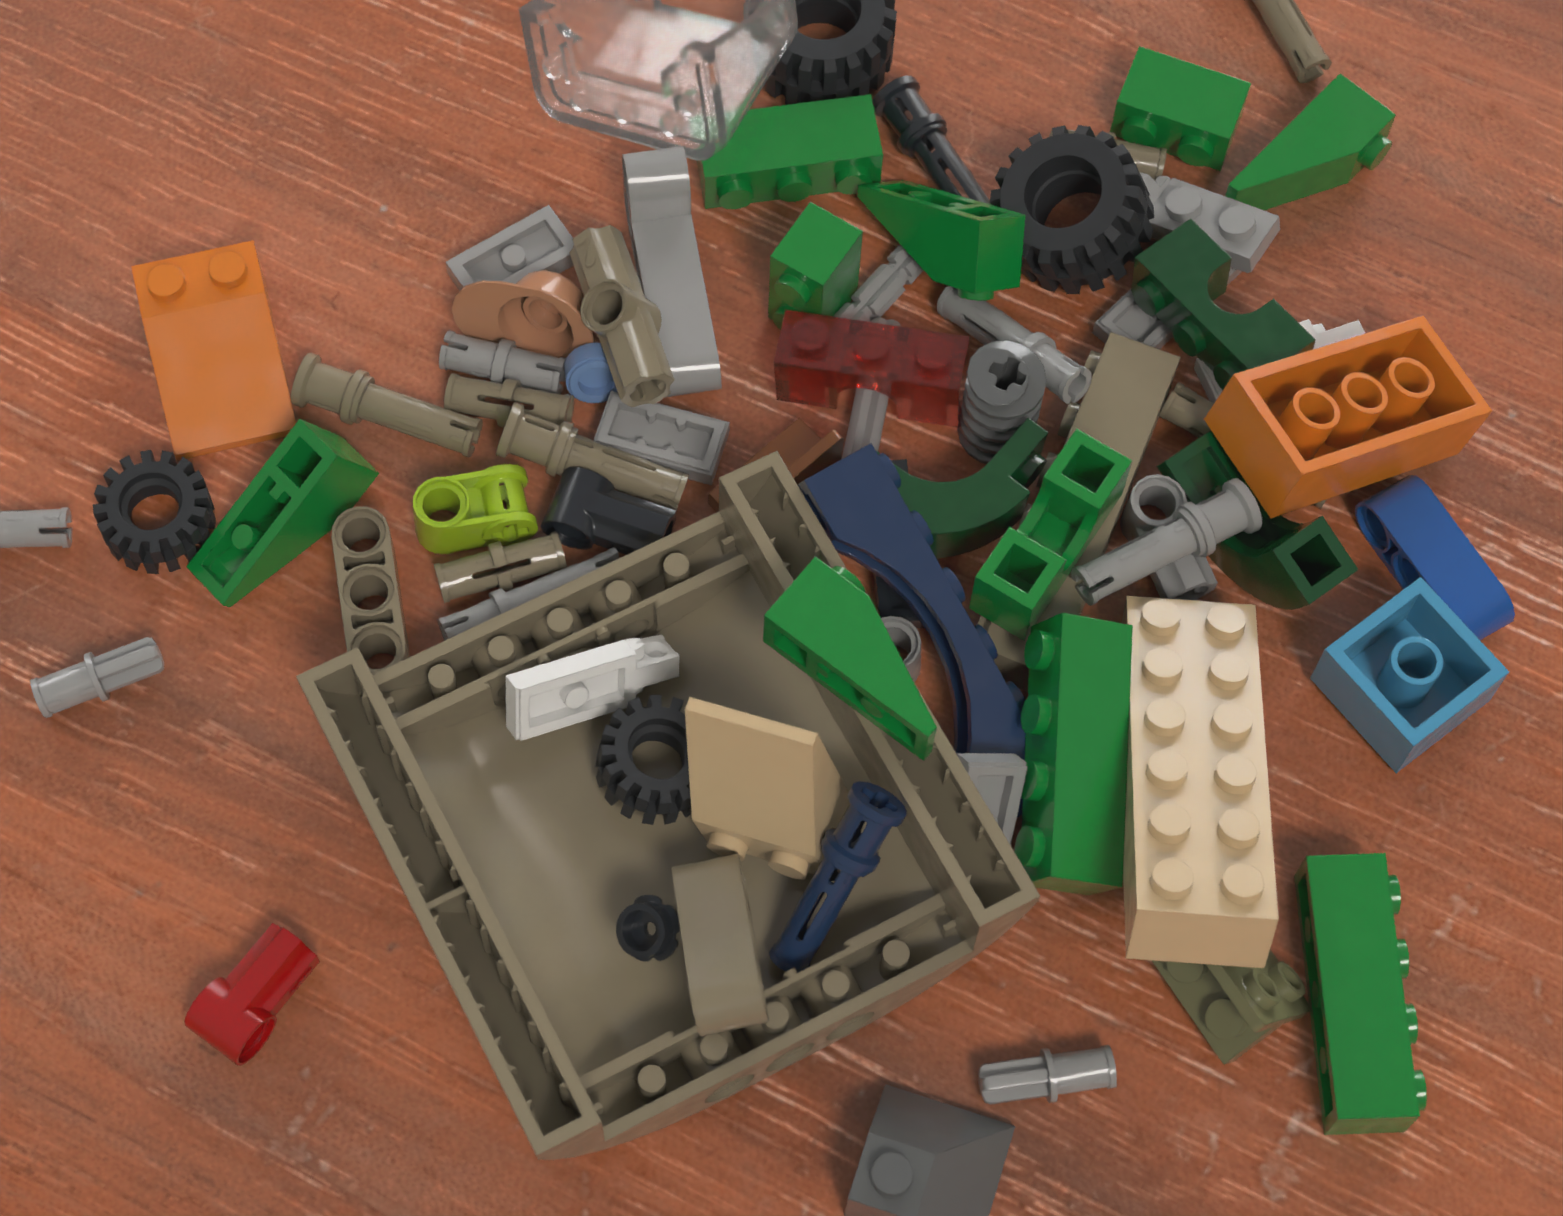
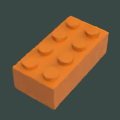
[1204,315,1492,518]

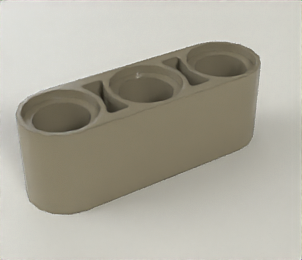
[331,506,410,675]
[672,854,769,1037]

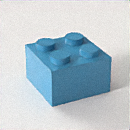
[1310,577,1509,773]

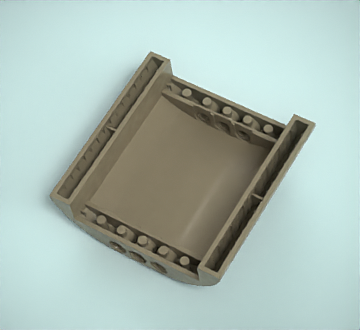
[296,451,1040,1160]

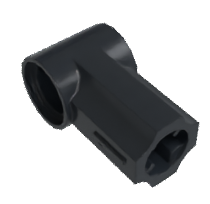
[540,467,676,555]

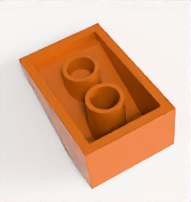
[131,240,296,461]

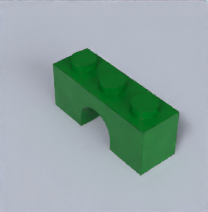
[969,428,1133,641]

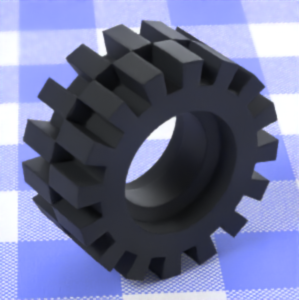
[93,450,216,574]
[595,695,692,825]

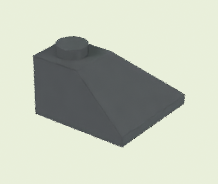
[844,1084,1015,1216]

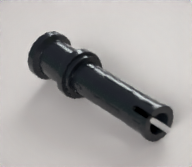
[872,75,991,205]

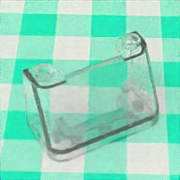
[518,0,798,161]

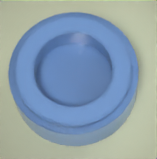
[564,343,617,403]

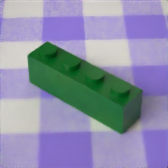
[1015,612,1133,896]
[1294,853,1427,1135]

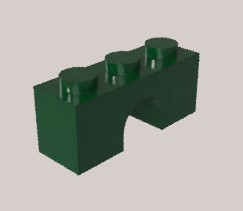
[1131,218,1316,391]

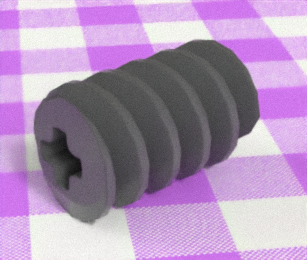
[957,340,1047,464]

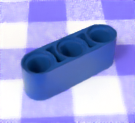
[1355,474,1515,640]

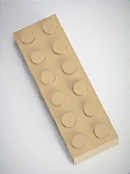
[1121,596,1279,968]

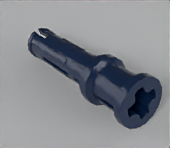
[769,781,907,973]

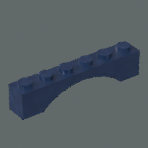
[798,443,1026,818]

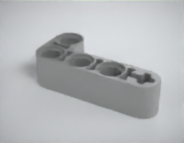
[622,146,722,397]

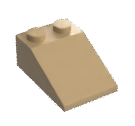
[685,697,850,880]

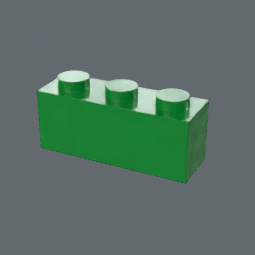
[694,94,883,210]

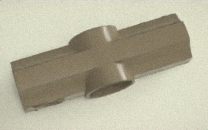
[569,225,675,407]

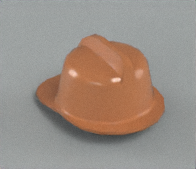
[451,270,594,358]

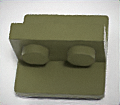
[1152,950,1312,1065]

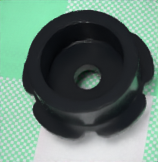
[616,894,680,962]

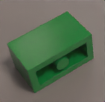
[1110,46,1251,171]
[768,202,863,346]

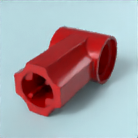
[184,923,320,1066]

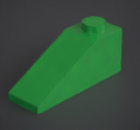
[1225,73,1396,211]
[857,179,1026,301]
[186,419,379,607]
[763,556,937,761]

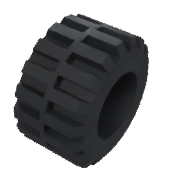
[748,0,897,105]
[990,125,1155,294]

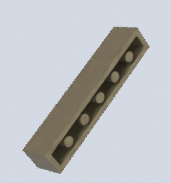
[978,332,1181,692]

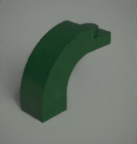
[876,418,1048,558]
[1156,430,1359,610]

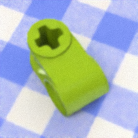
[413,464,538,554]

